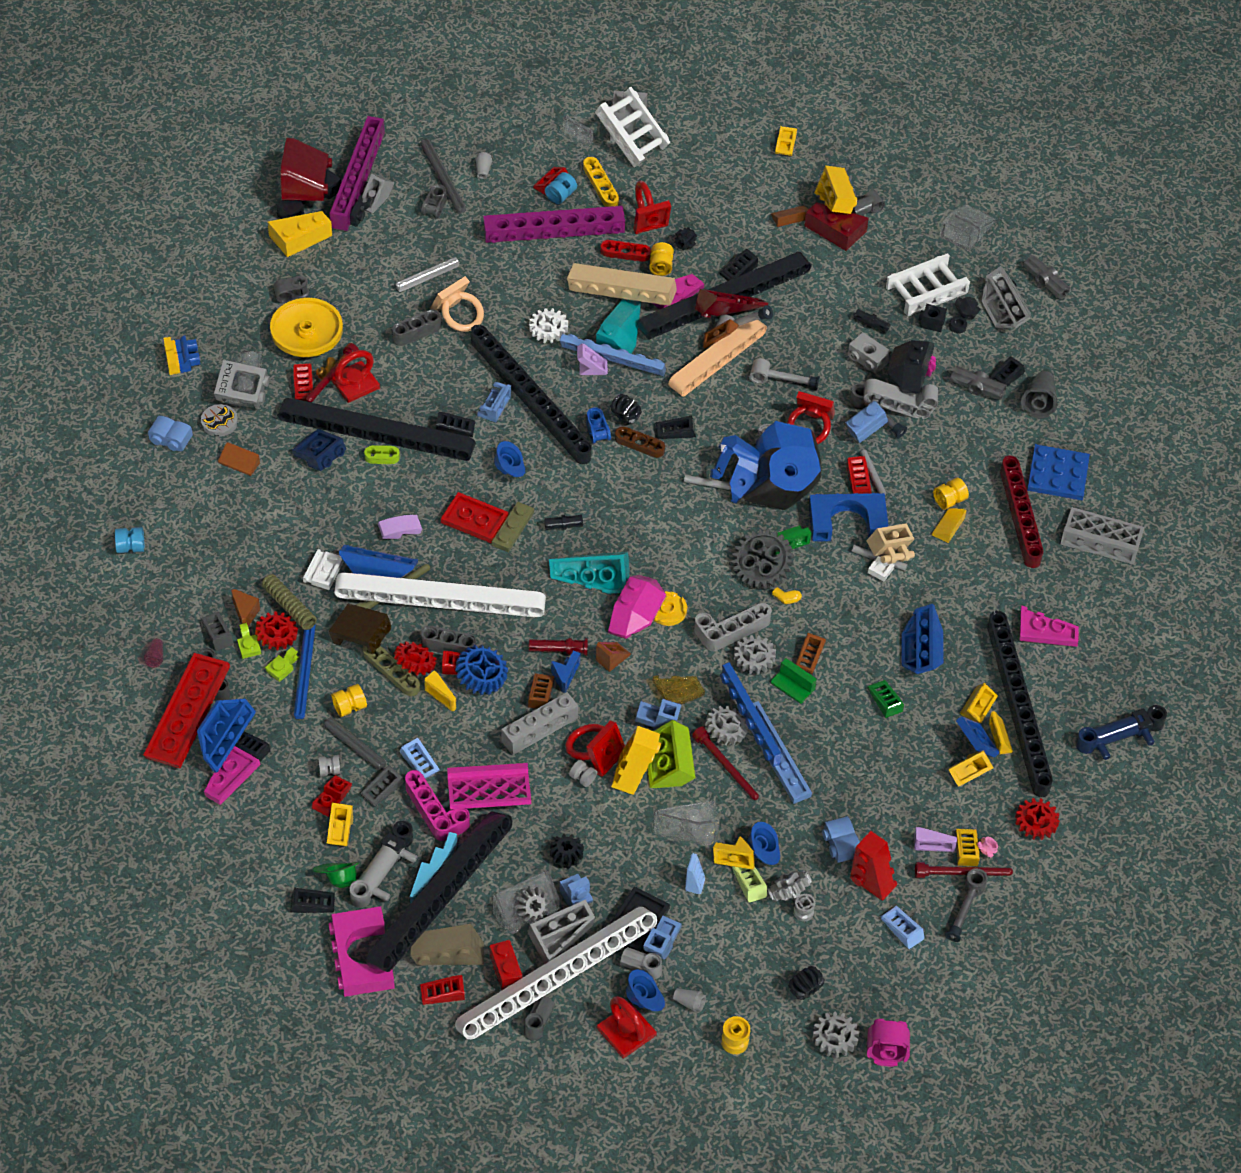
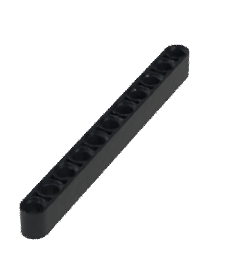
[637,252,812,339]
[471,325,592,464]
[277,398,476,461]
[987,611,1053,797]
[367,811,513,972]

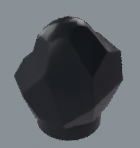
[955,297,981,320]

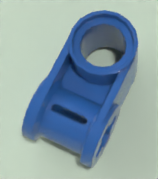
[586,407,611,444]

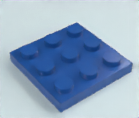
[1027,444,1090,501]

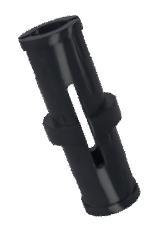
[854,309,890,333]
[544,514,583,530]

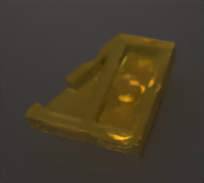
[653,676,705,705]

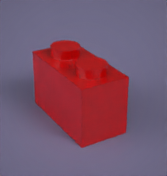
[490,940,522,990]

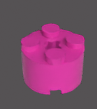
[867,1019,910,1067]

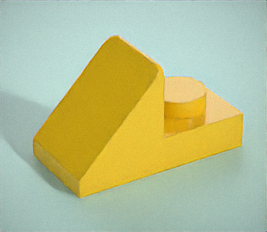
[948,750,994,787]
[327,803,353,846]
[713,836,754,869]

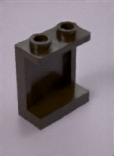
[329,603,391,654]

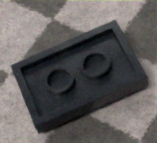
[608,886,670,952]

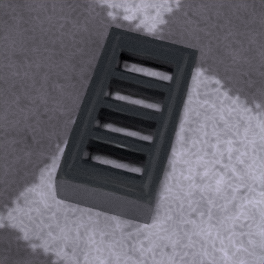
[720,249,758,281]
[989,356,1025,386]
[436,412,475,437]
[656,415,696,439]
[235,731,270,762]
[290,887,335,913]

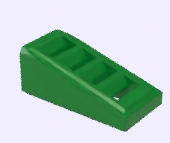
[867,680,904,718]

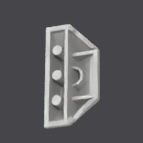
[981,266,1031,328]

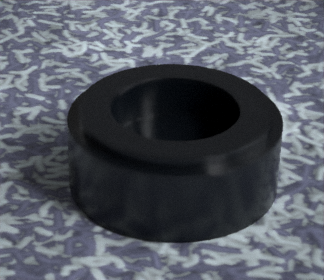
[949,317,967,334]

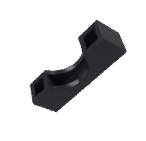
[276,169,342,219]

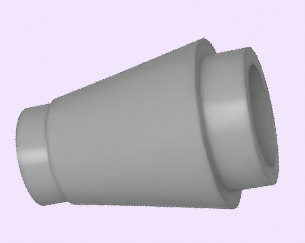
[475,152,492,179]
[673,988,706,1012]

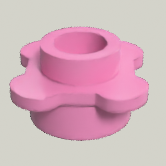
[977,837,998,858]

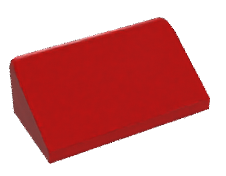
[533,167,568,195]

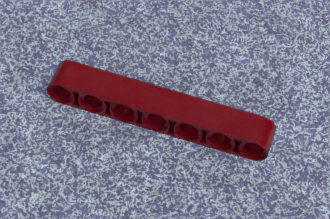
[1000,455,1043,568]

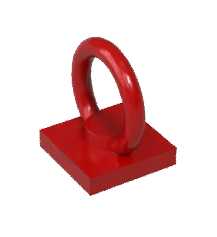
[633,181,671,234]
[331,350,380,403]
[787,391,835,445]
[565,720,625,777]
[597,996,657,1059]

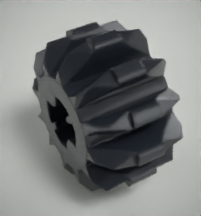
[610,394,642,424]
[549,833,584,869]
[788,966,825,1000]

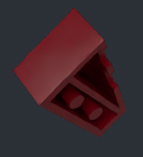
[804,202,869,251]

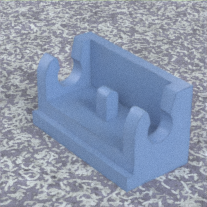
[477,382,511,422]

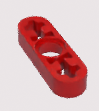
[600,240,651,262]

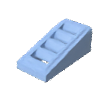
[400,738,440,779]
[685,853,705,894]
[881,906,924,949]

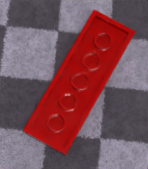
[143,653,230,769]

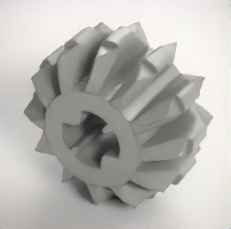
[514,886,550,922]

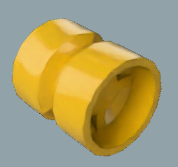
[649,242,674,276]
[933,477,969,510]
[331,684,367,717]
[721,1016,750,1054]

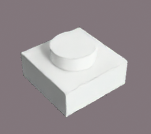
[868,556,894,581]

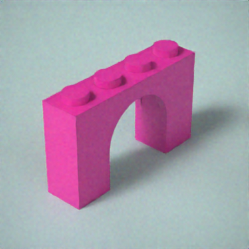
[329,906,395,997]

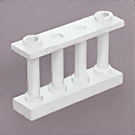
[595,87,670,167]
[886,253,970,317]

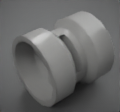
[318,755,341,777]
[569,760,597,787]
[794,894,816,921]

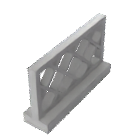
[1060,507,1144,565]

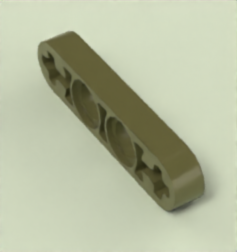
[363,646,420,696]

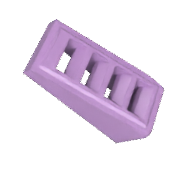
[914,827,957,852]

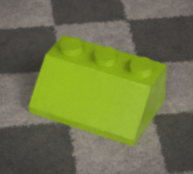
[648,720,696,788]

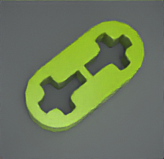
[364,445,400,464]

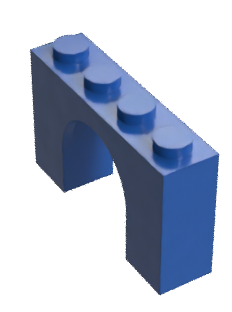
[808,493,889,541]

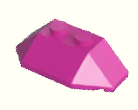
[608,575,666,639]

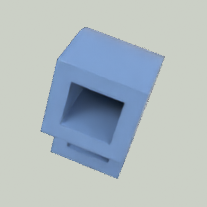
[635,699,681,731]
[560,874,593,907]
[643,916,682,959]

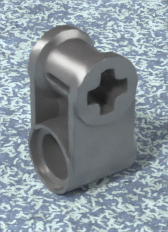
[421,184,447,218]
[274,276,309,303]

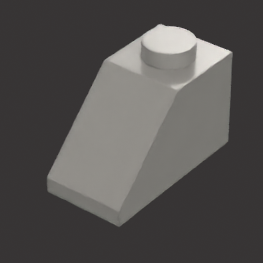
[362,174,395,213]

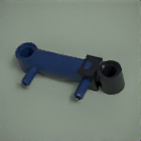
[1076,705,1167,760]

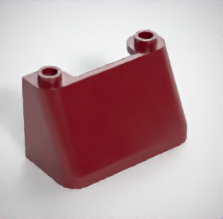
[281,138,332,201]

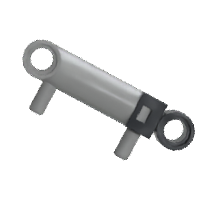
[350,820,418,908]

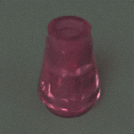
[144,638,163,668]

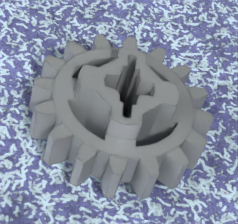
[734,635,776,675]
[705,706,748,745]
[768,870,812,901]
[813,1012,859,1058]

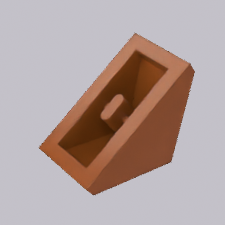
[231,589,260,627]
[596,642,631,672]

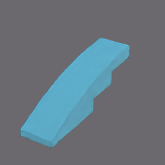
[410,832,457,904]

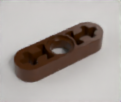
[615,427,665,458]

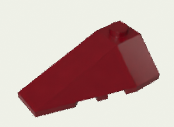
[695,289,769,318]

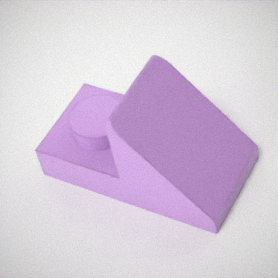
[577,343,608,375]

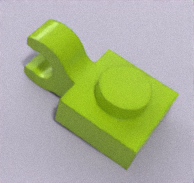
[237,623,261,659]
[265,647,299,682]

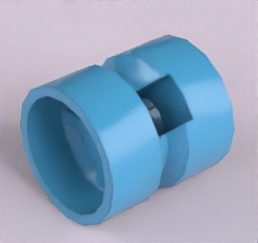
[545,172,577,205]
[115,527,144,553]

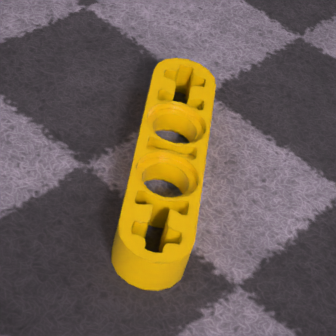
[583,157,619,207]

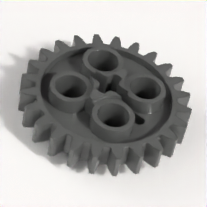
[732,529,794,590]

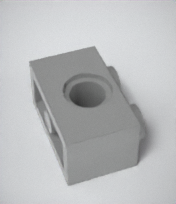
[848,332,891,374]

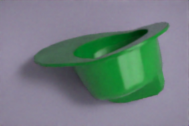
[313,862,359,888]

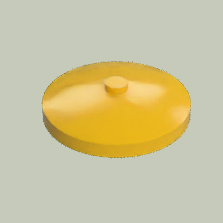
[270,298,343,357]

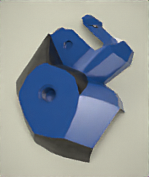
[710,421,821,510]

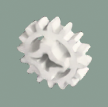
[529,308,568,343]

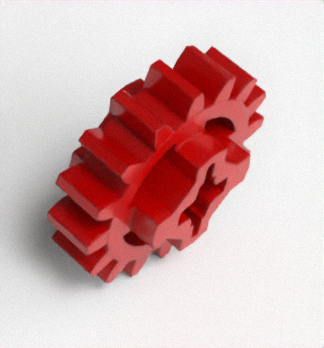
[255,611,298,651]
[394,641,436,675]
[1015,798,1060,840]

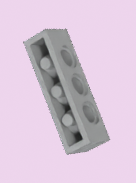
[501,692,578,756]

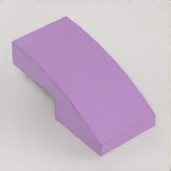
[378,515,422,539]

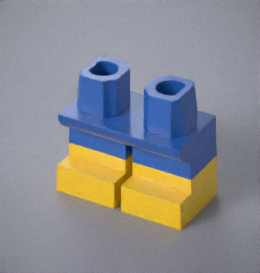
[163,335,200,375]

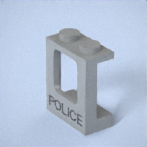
[214,360,270,409]

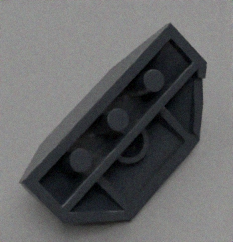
[887,340,934,394]

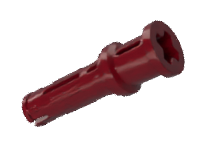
[529,638,588,656]

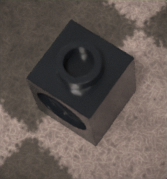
[919,303,947,333]

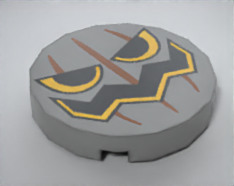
[201,404,238,437]

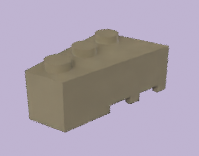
[411,923,484,966]

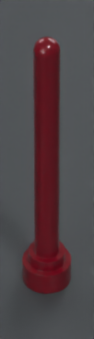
[306,343,359,403]
[692,726,759,800]
[915,862,1013,878]

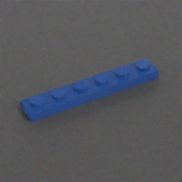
[720,662,782,767]

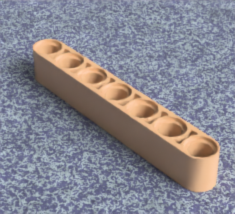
[668,320,767,397]

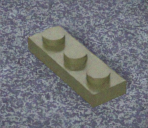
[492,502,534,553]

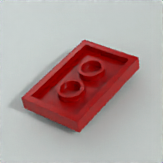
[441,492,508,543]

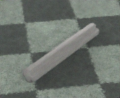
[395,257,459,292]

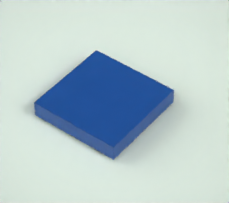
[956,717,999,757]

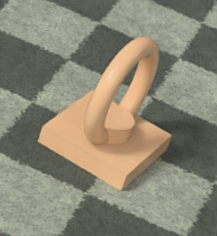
[430,276,484,332]

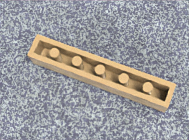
[567,263,677,306]

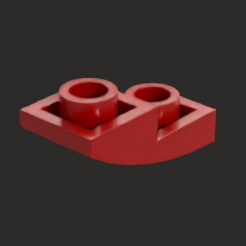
[312,775,352,817]

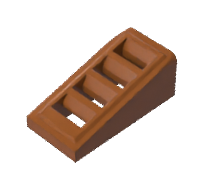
[796,633,826,675]
[528,673,554,709]

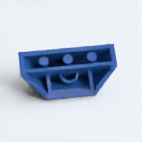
[339,545,418,578]
[902,604,944,674]
[197,699,256,773]

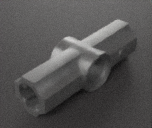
[1023,255,1071,299]
[950,366,1007,400]

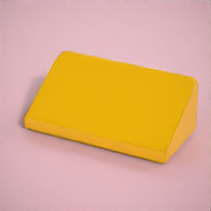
[932,508,967,543]
[960,683,998,724]
[989,711,1013,755]

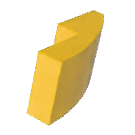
[775,126,797,156]

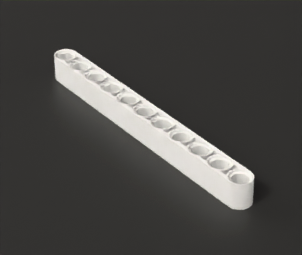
[334,573,546,617]
[455,907,657,1039]

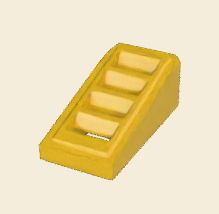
[425,670,456,711]
[956,829,980,866]

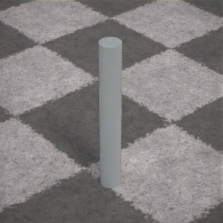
[860,450,886,495]
[684,475,731,490]
[852,545,908,571]

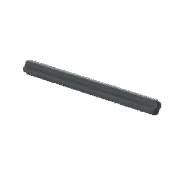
[421,139,466,214]

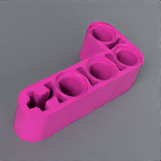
[405,770,470,841]

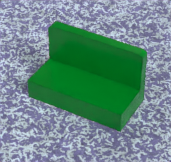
[774,526,811,555]
[771,658,817,704]

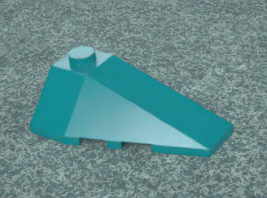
[596,299,641,354]
[549,552,630,594]

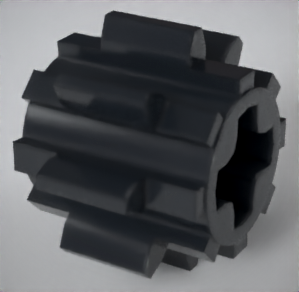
[674,227,697,250]

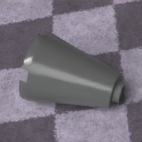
[1021,371,1058,419]

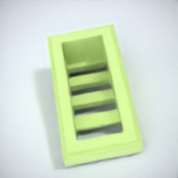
[732,866,767,902]

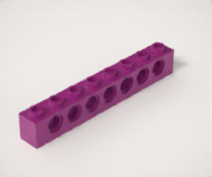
[330,116,385,231]
[483,206,625,243]

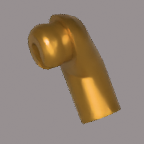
[316,357,335,379]

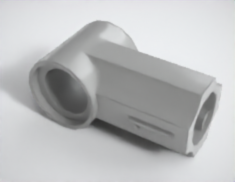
[620,947,662,979]

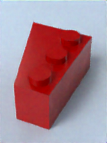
[850,831,897,901]

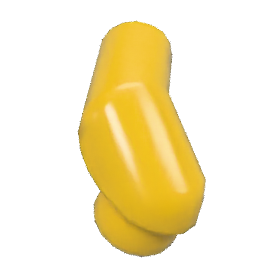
[772,587,802,604]

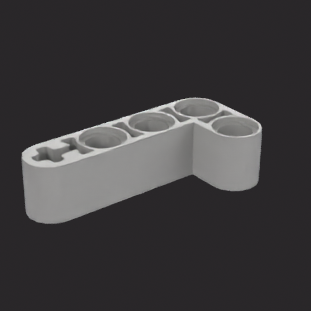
[864,379,938,419]
[694,603,772,651]

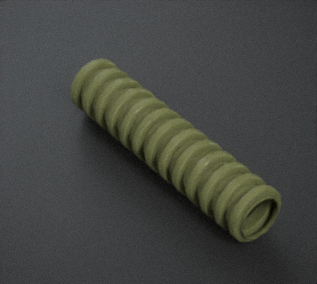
[262,574,317,630]

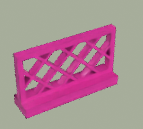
[447,763,531,809]

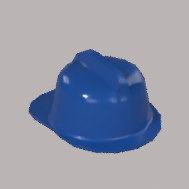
[494,441,525,477]
[747,822,780,865]
[626,969,665,1011]

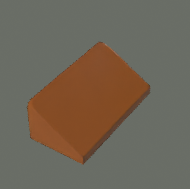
[771,205,809,227]
[703,319,739,348]
[218,442,260,476]

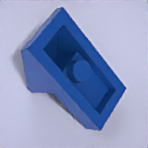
[551,651,581,693]

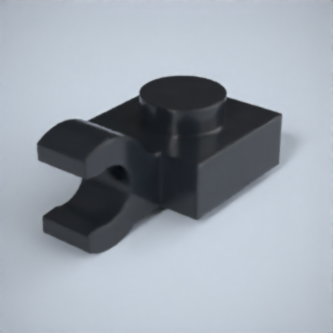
[350,195,371,227]

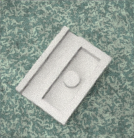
[303,549,344,590]

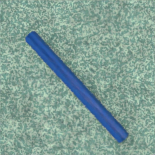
[294,624,316,719]

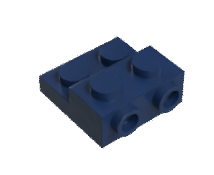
[292,429,346,471]

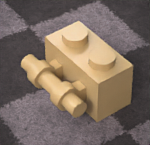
[866,523,915,564]

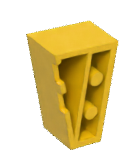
[814,165,857,214]
[268,211,332,257]
[611,726,661,795]

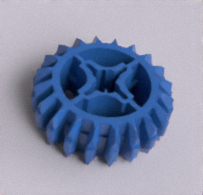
[455,644,508,695]

